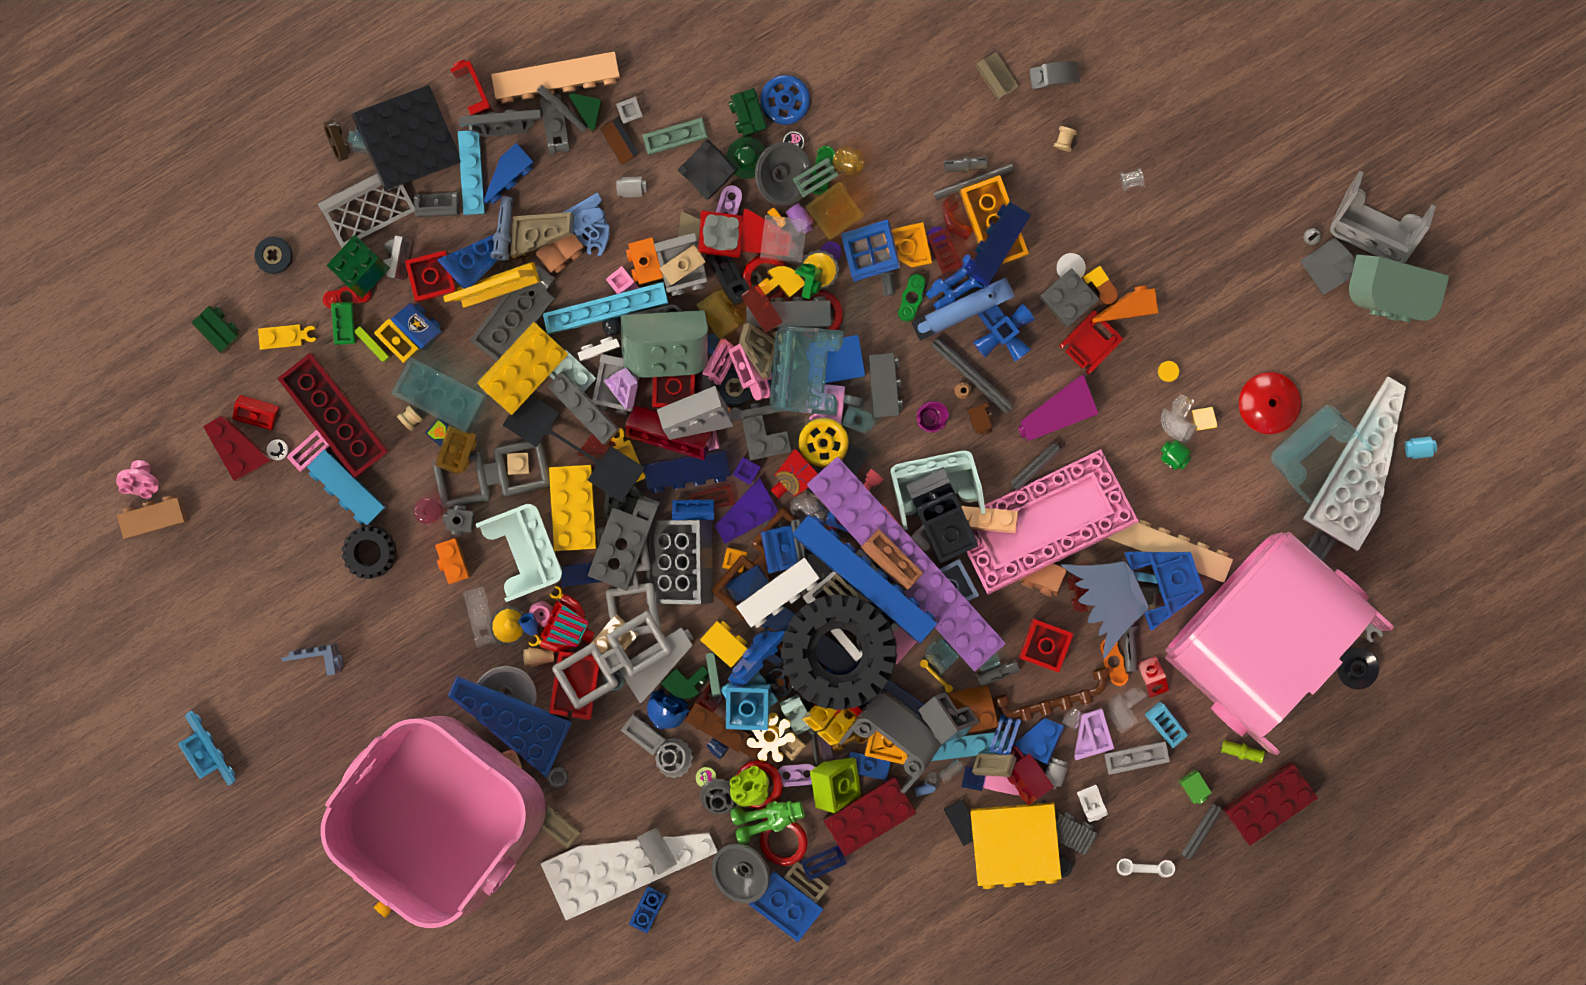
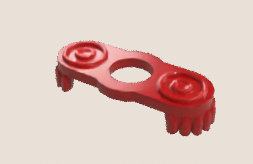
[322,287,372,309]

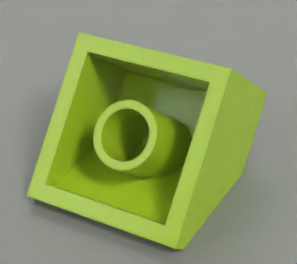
[810,758,861,813]

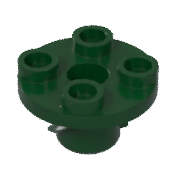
[726,137,766,179]

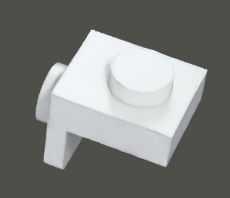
[1077,785,1108,822]

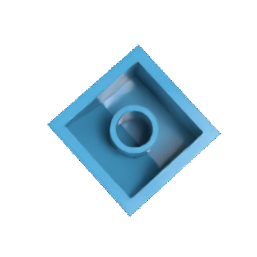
[726,683,771,730]

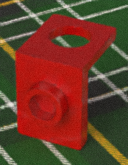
[1138,656,1169,698]

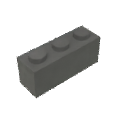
[868,353,903,418]

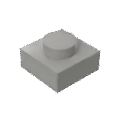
[616,97,643,124]

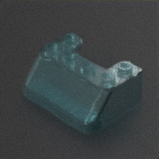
[770,326,844,415]

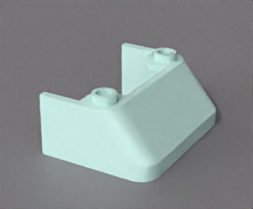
[891,451,986,530]

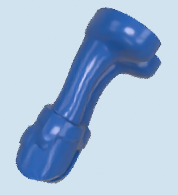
[926,254,989,310]

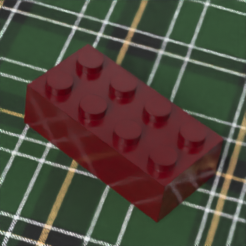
[1223,762,1318,846]
[823,775,916,857]

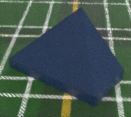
[725,565,769,602]

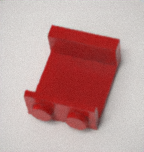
[450,59,494,116]

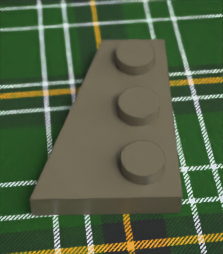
[510,212,574,258]

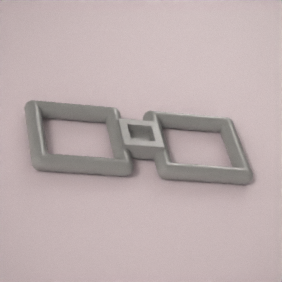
[596,527,661,635]
[552,611,672,709]

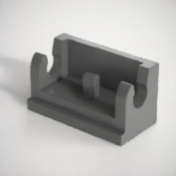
[414,192,459,218]

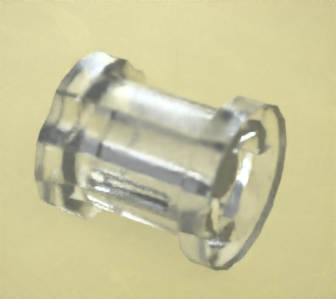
[1120,168,1145,191]

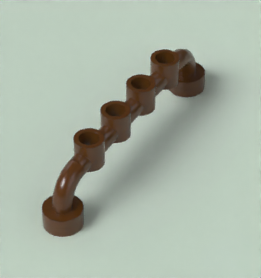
[992,667,1110,721]

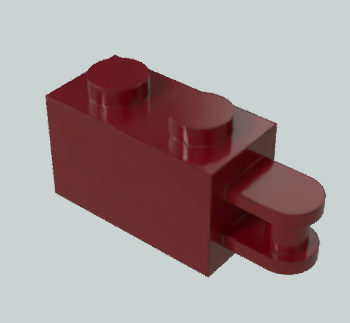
[1007,745,1054,806]

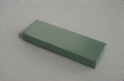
[642,118,708,156]

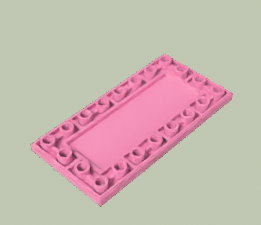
[967,450,1139,595]

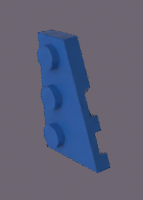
[437,235,509,289]

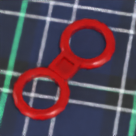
[742,255,843,339]
[736,760,808,866]

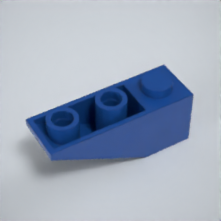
[484,143,534,205]

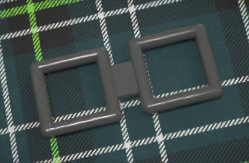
[433,440,550,509]

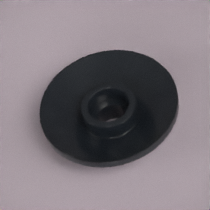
[1337,648,1379,690]

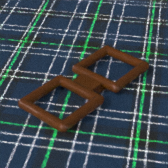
[712,508,809,621]

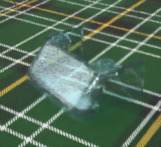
[1271,405,1373,505]

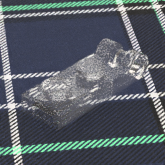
[463,587,497,648]

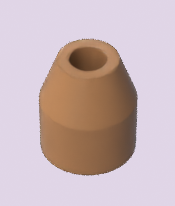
[954,382,971,399]

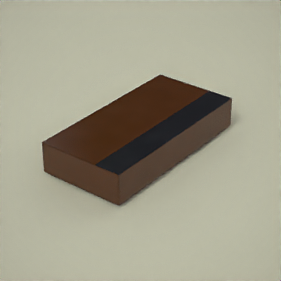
[600,118,639,165]

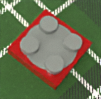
[698,210,743,258]

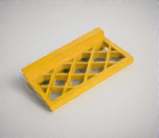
[443,262,540,308]

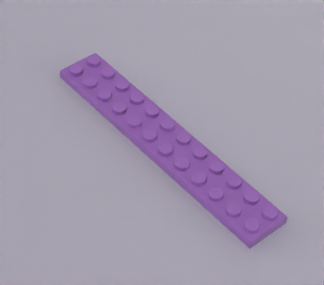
[806,456,1006,672]

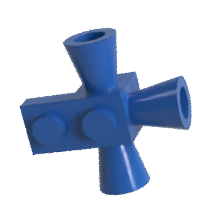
[973,304,1035,362]

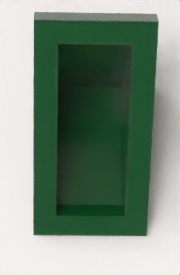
[569,93,602,133]

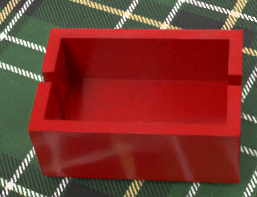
[549,651,600,720]

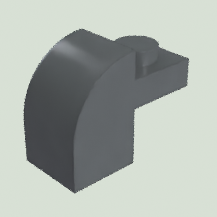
[1029,61,1080,90]

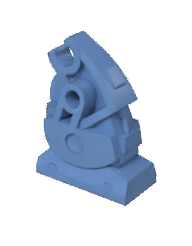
[563,192,610,256]

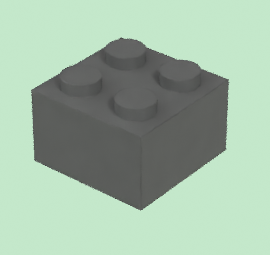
[1039,268,1099,328]

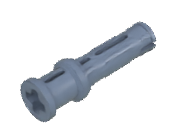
[490,196,514,261]

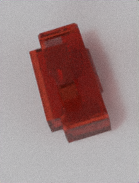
[1067,575,1089,613]

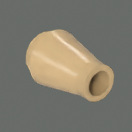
[523,647,554,668]

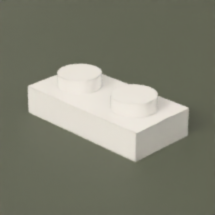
[578,336,620,361]

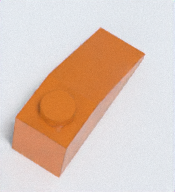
[1092,285,1158,323]

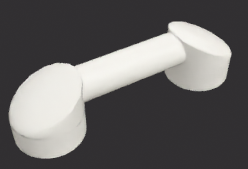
[1116,859,1175,878]

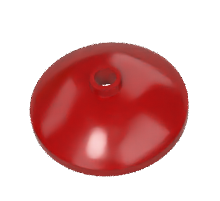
[1238,372,1301,434]

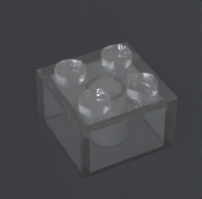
[760,215,807,264]

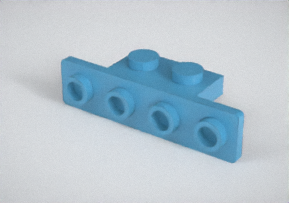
[178,711,236,786]

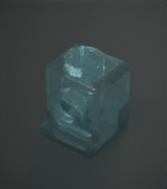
[841,405,874,434]
[925,639,959,675]

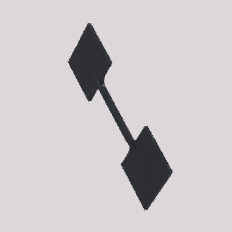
[502,395,645,503]

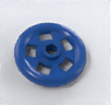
[760,75,810,125]

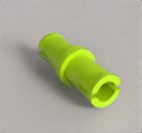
[1221,739,1265,763]

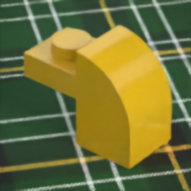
[756,266,805,298]

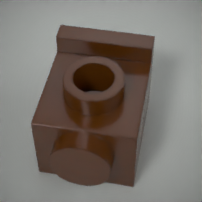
[967,403,994,436]

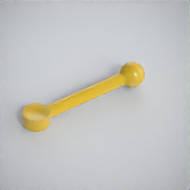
[920,659,953,693]

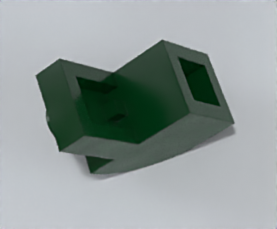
[661,665,709,699]

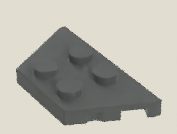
[459,110,541,137]

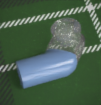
[914,771,940,797]

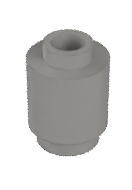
[616,176,647,198]
[1044,757,1068,789]

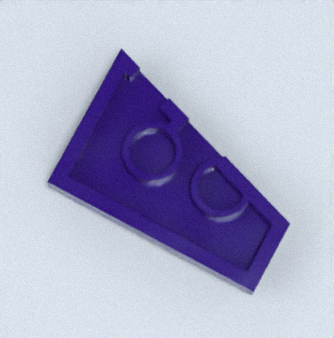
[715,478,778,544]

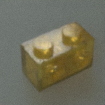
[697,290,744,339]

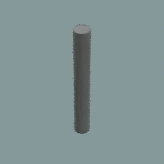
[536,84,588,132]

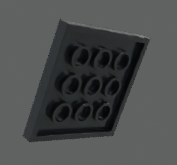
[352,85,461,192]

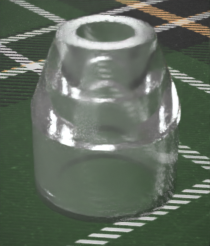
[1061,708,1082,731]

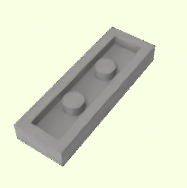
[1104,741,1170,775]

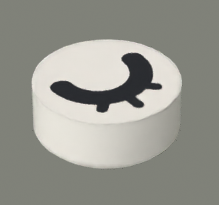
[267,440,289,460]

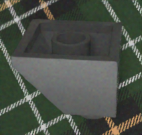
[1300,237,1355,295]

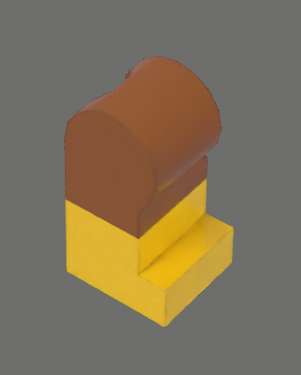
[1081,266,1118,305]

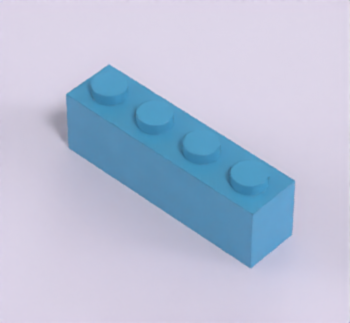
[307,449,387,525]

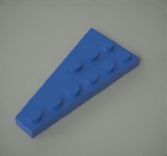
[448,676,572,778]

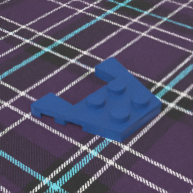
[1125,552,1204,630]

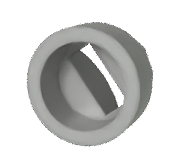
[1303,228,1321,245]

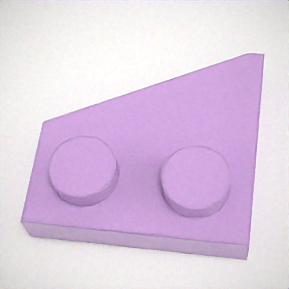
[604,368,638,410]
[1074,708,1114,760]

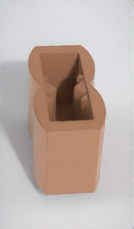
[536,234,584,274]

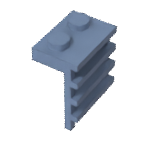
[281,643,344,676]

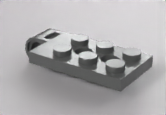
[587,495,661,591]

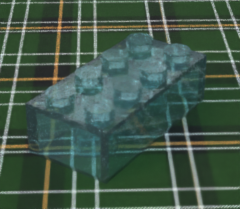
[391,357,487,433]

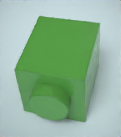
[1178,770,1212,804]

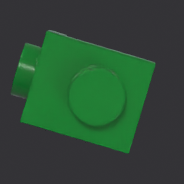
[795,263,822,299]

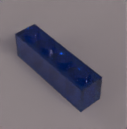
[964,202,1031,288]
[644,451,730,493]

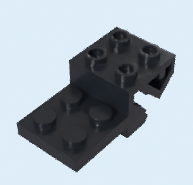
[905,467,978,563]

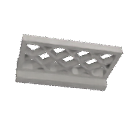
[318,173,415,248]

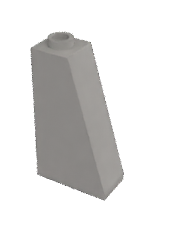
[619,627,694,703]

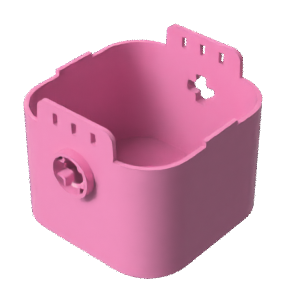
[1165,532,1394,755]
[321,716,546,928]

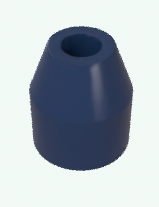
[707,738,729,760]

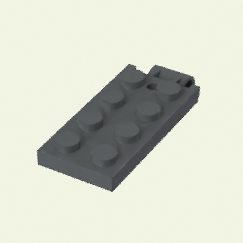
[470,266,556,361]

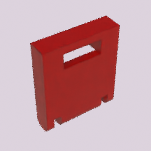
[1059,310,1123,375]

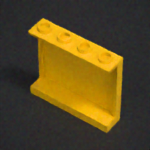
[971,802,1061,889]

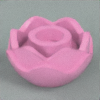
[529,601,553,627]

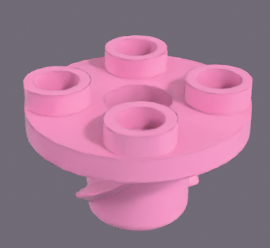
[116,460,159,499]

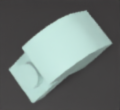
[779,694,811,736]

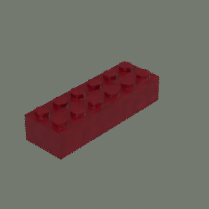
[277,353,390,478]

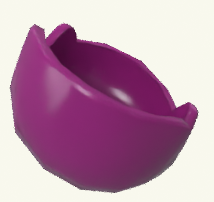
[916,401,949,433]

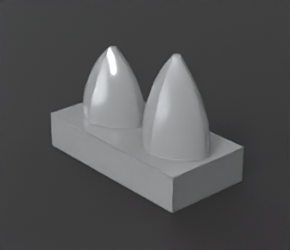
[383,236,413,281]

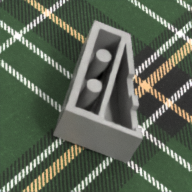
[657,386,734,440]

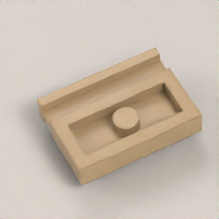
[591,614,639,654]

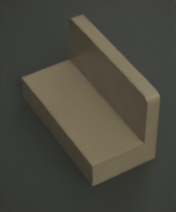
[975,53,1018,101]

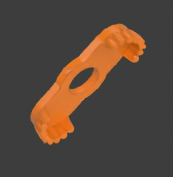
[1100,639,1129,686]

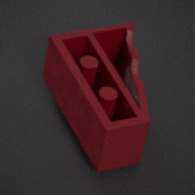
[203,416,274,481]

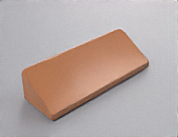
[861,529,923,591]

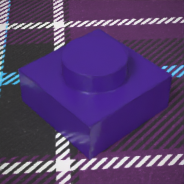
[733,457,761,485]

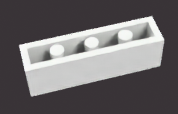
[736,558,819,628]

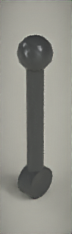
[808,728,820,767]

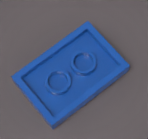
[749,871,823,942]

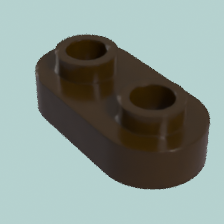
[323,120,350,162]

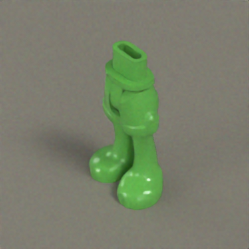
[731,801,805,845]

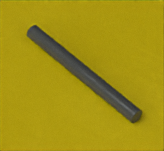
[933,164,1014,200]

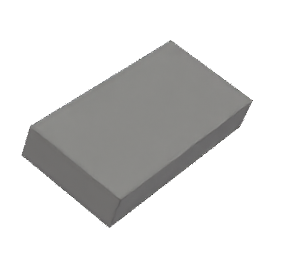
[620,713,666,755]

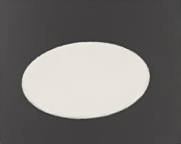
[1057,253,1086,278]

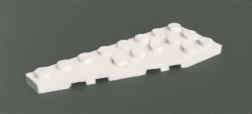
[1303,376,1406,551]
[541,833,718,920]

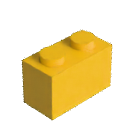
[374,319,421,364]
[700,620,748,667]

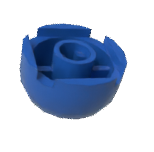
[647,690,689,729]

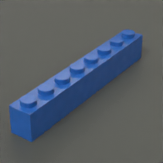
[792,515,937,645]

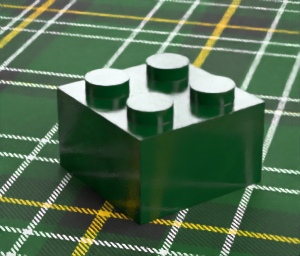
[326,235,390,298]

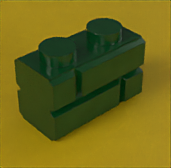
[728,88,767,137]
[192,306,241,354]

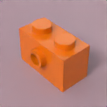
[626,238,664,285]
[435,538,471,584]

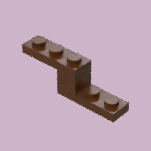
[685,703,785,769]

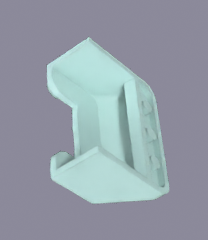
[476,504,562,602]

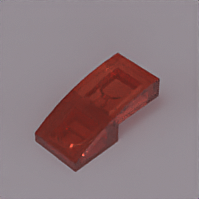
[740,284,783,333]

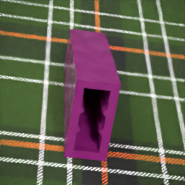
[1018,375,1099,441]

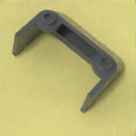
[839,690,941,794]

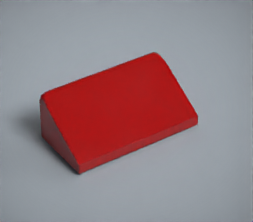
[232,395,279,431]

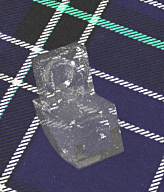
[1161,394,1198,444]
[1109,688,1147,734]

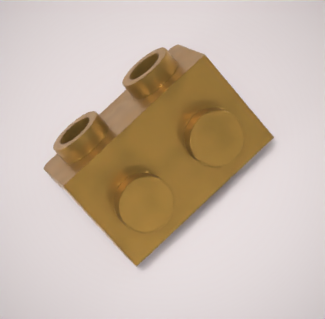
[434,426,477,475]

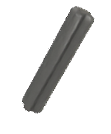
[1010,443,1061,490]
[1182,804,1223,860]

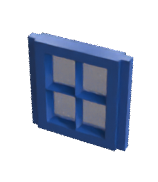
[842,219,901,282]

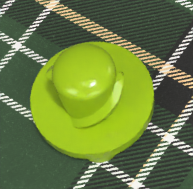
[730,766,769,806]

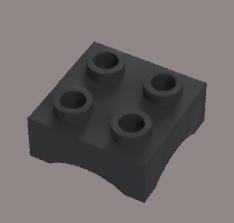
[678,140,738,200]

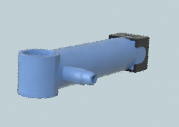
[911,278,1015,341]

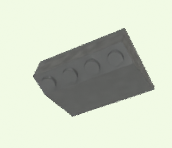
[646,520,713,604]

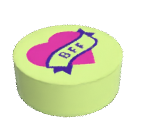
[696,767,717,787]

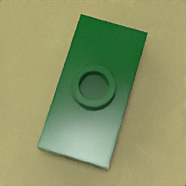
[331,302,356,345]

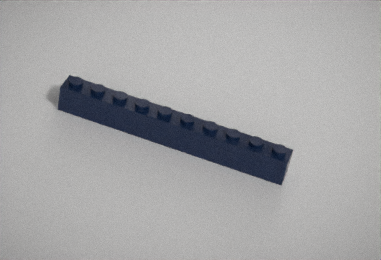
[761,605,925,717]

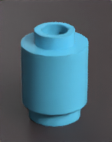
[1405,436,1437,459]

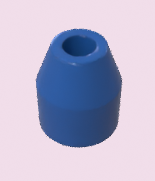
[519,613,539,636]

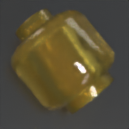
[832,146,865,176]

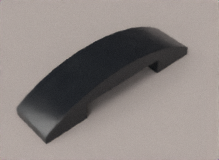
[706,253,753,305]

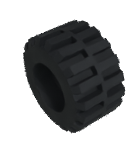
[341,526,397,579]

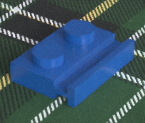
[761,526,798,573]

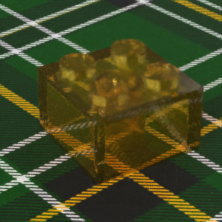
[805,182,864,242]

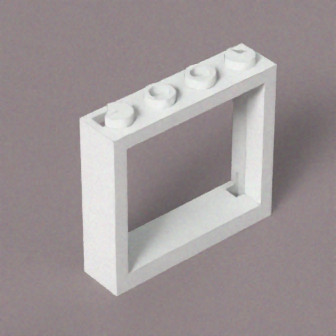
[803,549,900,663]

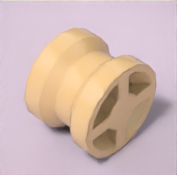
[397,405,423,431]

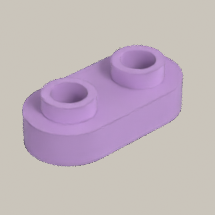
[716,185,742,215]
[777,763,815,787]

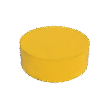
[1157,361,1179,382]

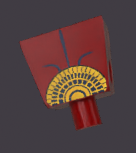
[771,449,818,499]

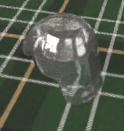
[790,491,827,522]

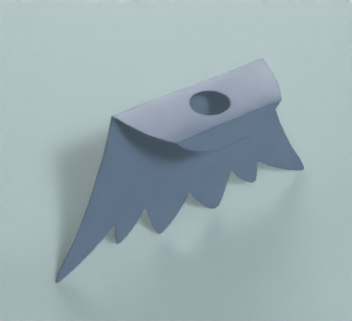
[1061,561,1149,659]

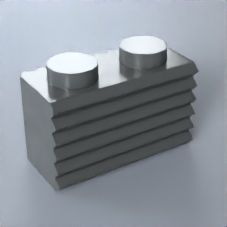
[1056,812,1097,856]

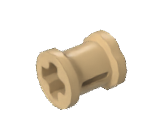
[1053,126,1077,152]

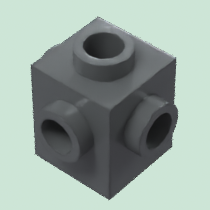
[443,505,475,535]

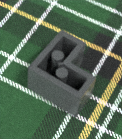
[742,415,791,460]
[919,692,980,745]

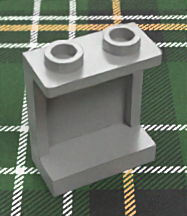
[654,233,708,296]
[592,354,640,415]

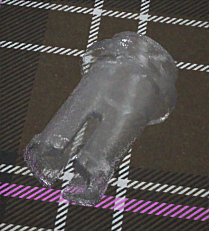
[938,758,965,784]

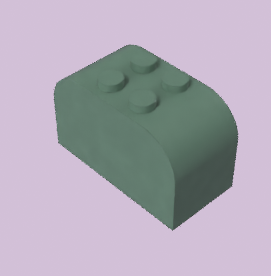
[1349,255,1449,323]
[621,311,708,377]

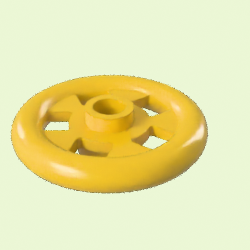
[799,418,849,468]

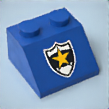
[391,303,443,350]

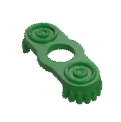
[810,146,835,195]
[898,274,926,322]

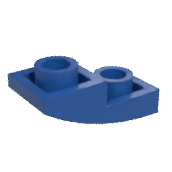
[628,886,666,934]

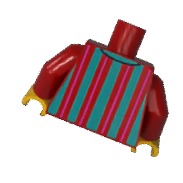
[528,586,594,652]

